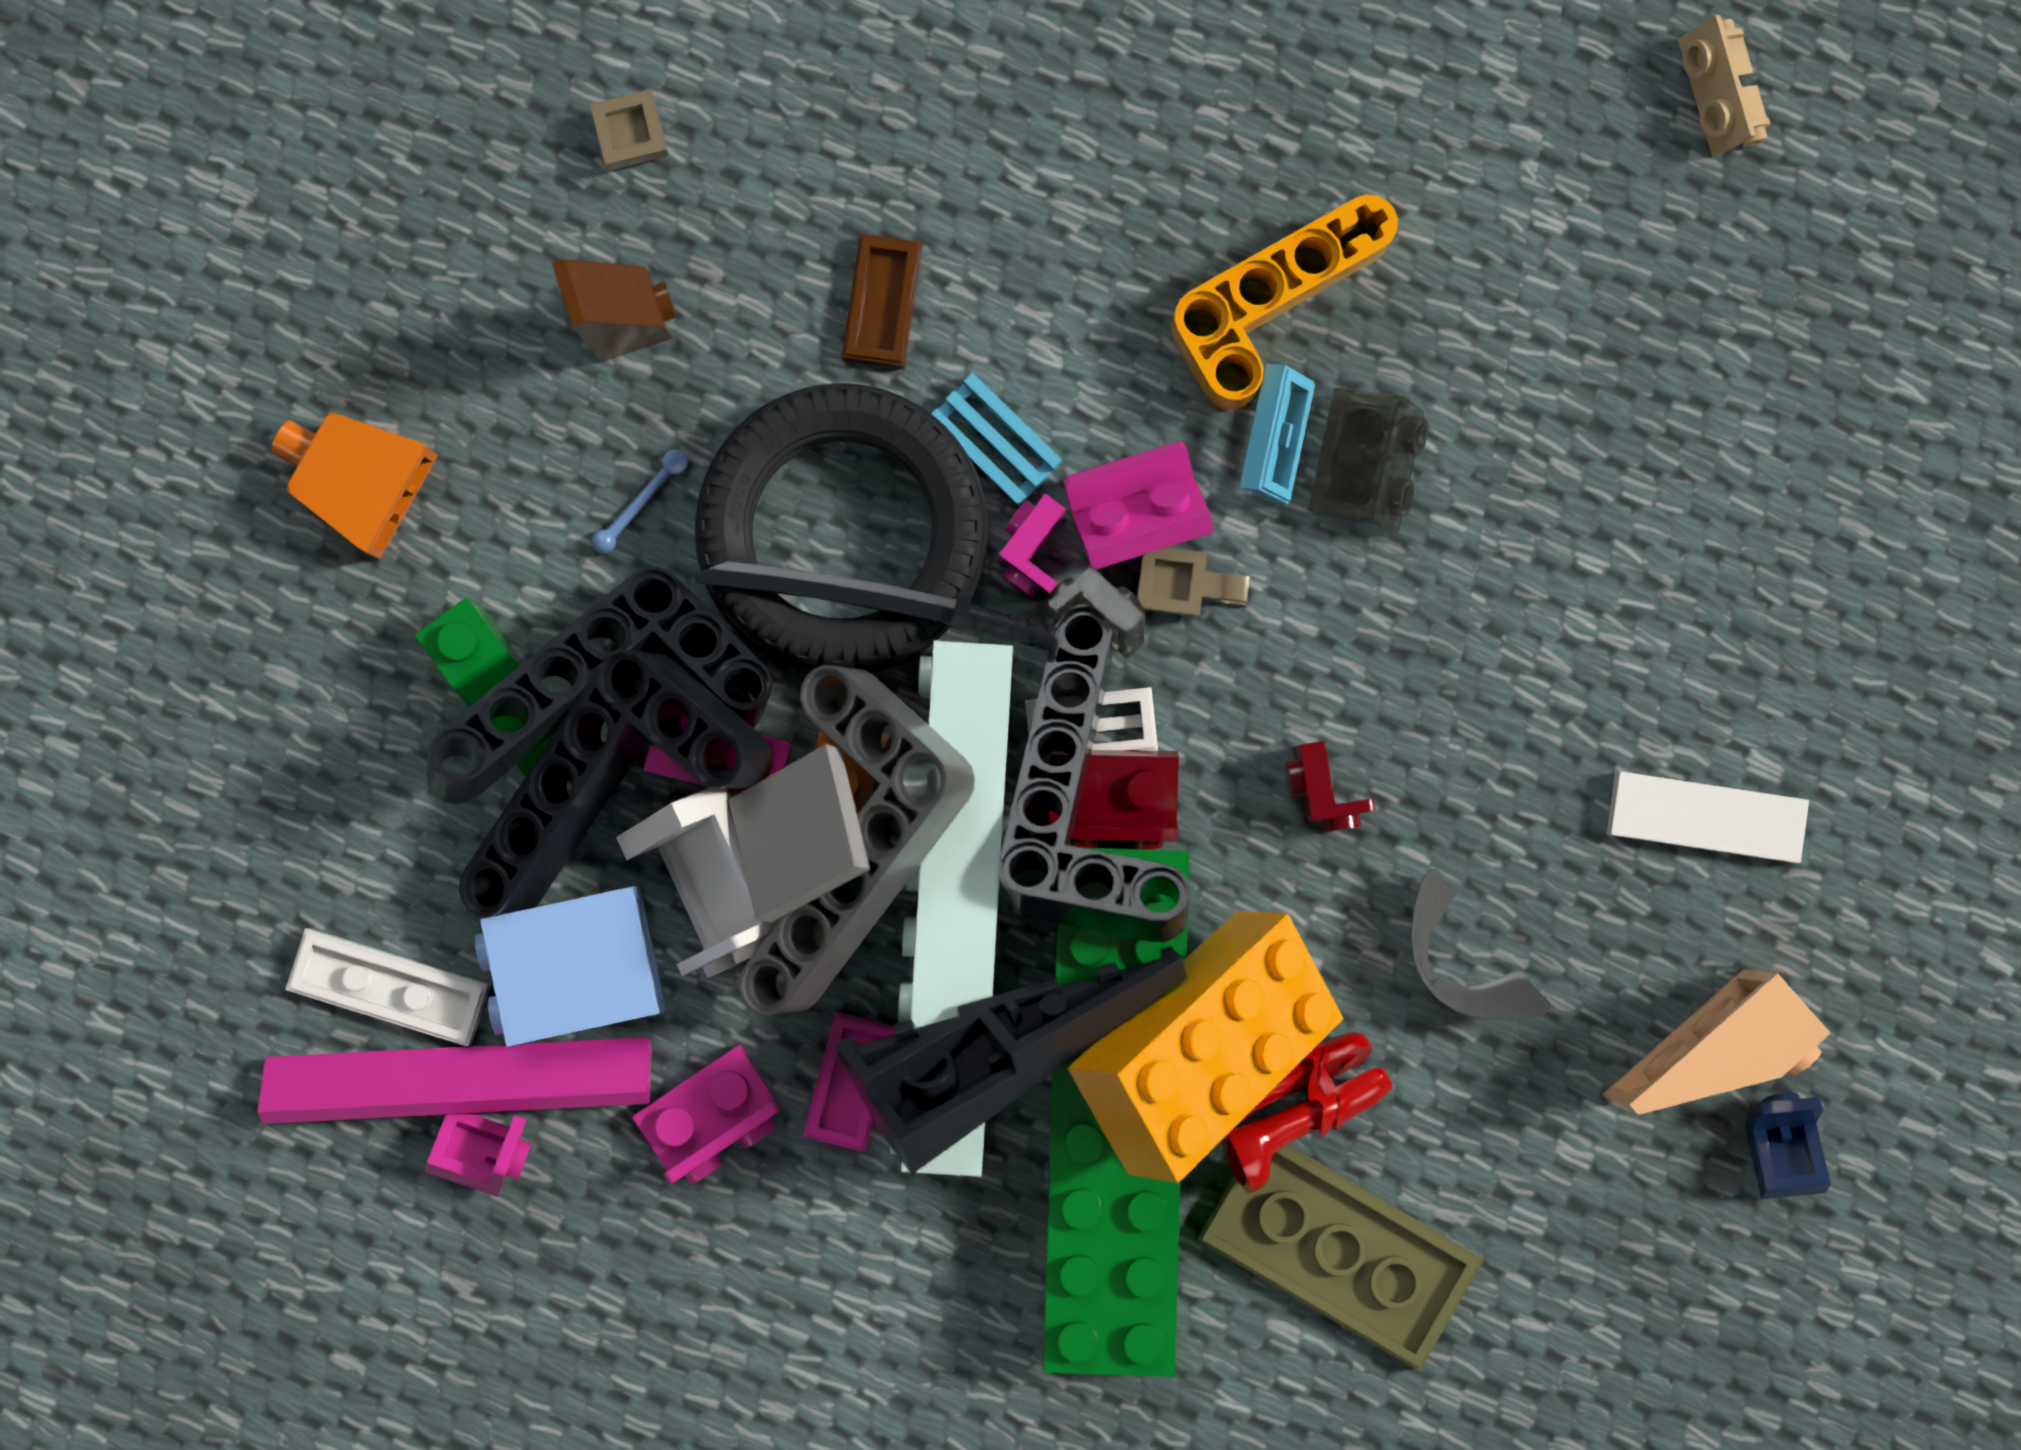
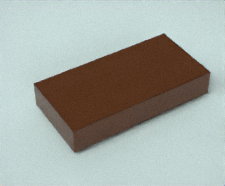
[842,233,923,369]

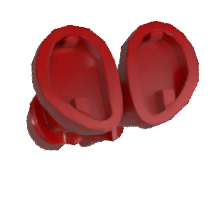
[1223,1032,1393,1194]

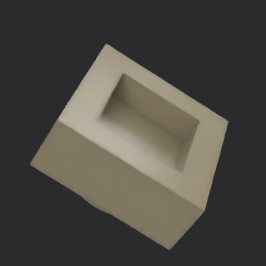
[590,89,669,171]

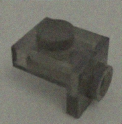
[1045,566,1145,659]

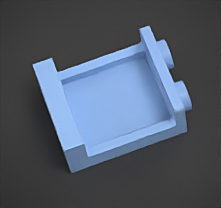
[475,886,666,1047]

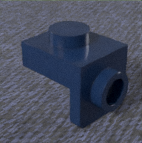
[1746,1092,1831,1199]

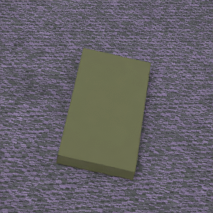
[1196,1144,1484,1372]

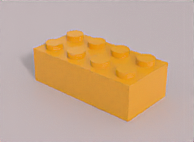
[1068,911,1344,1183]

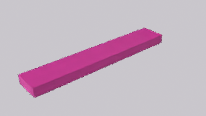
[258,1037,652,1124]

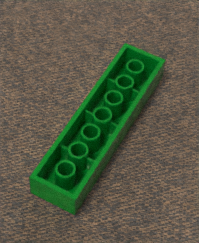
[1043,848,1190,1377]

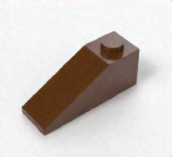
[552,259,677,362]

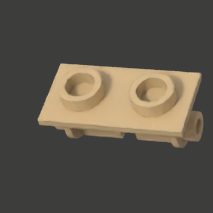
[1678,15,1771,158]

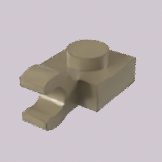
[1136,547,1250,618]

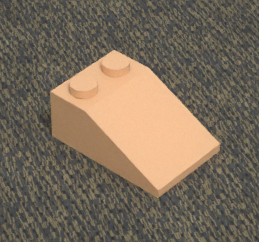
[1602,969,1831,1115]

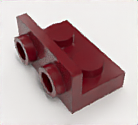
[1049,750,1179,850]

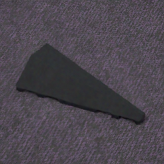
[834,946,1187,1175]

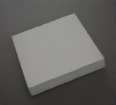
[729,744,870,923]

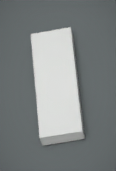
[1606,771,1809,863]
[285,928,491,1046]

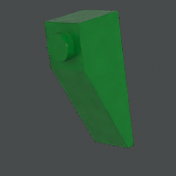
[414,597,554,776]

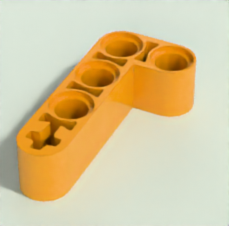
[1171,194,1398,410]

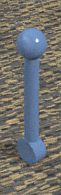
[591,449,689,554]

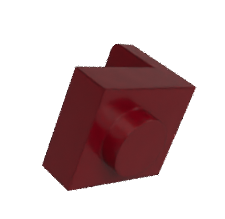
[1285,741,1375,832]

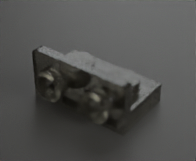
[1307,387,1428,533]

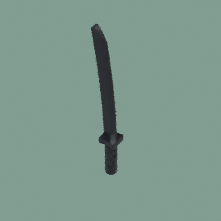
[694,561,1058,652]

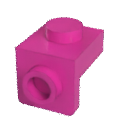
[999,493,1066,599]
[425,1113,532,1197]

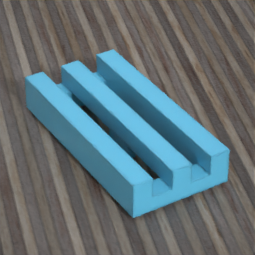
[1240,363,1315,504]
[931,372,1063,507]

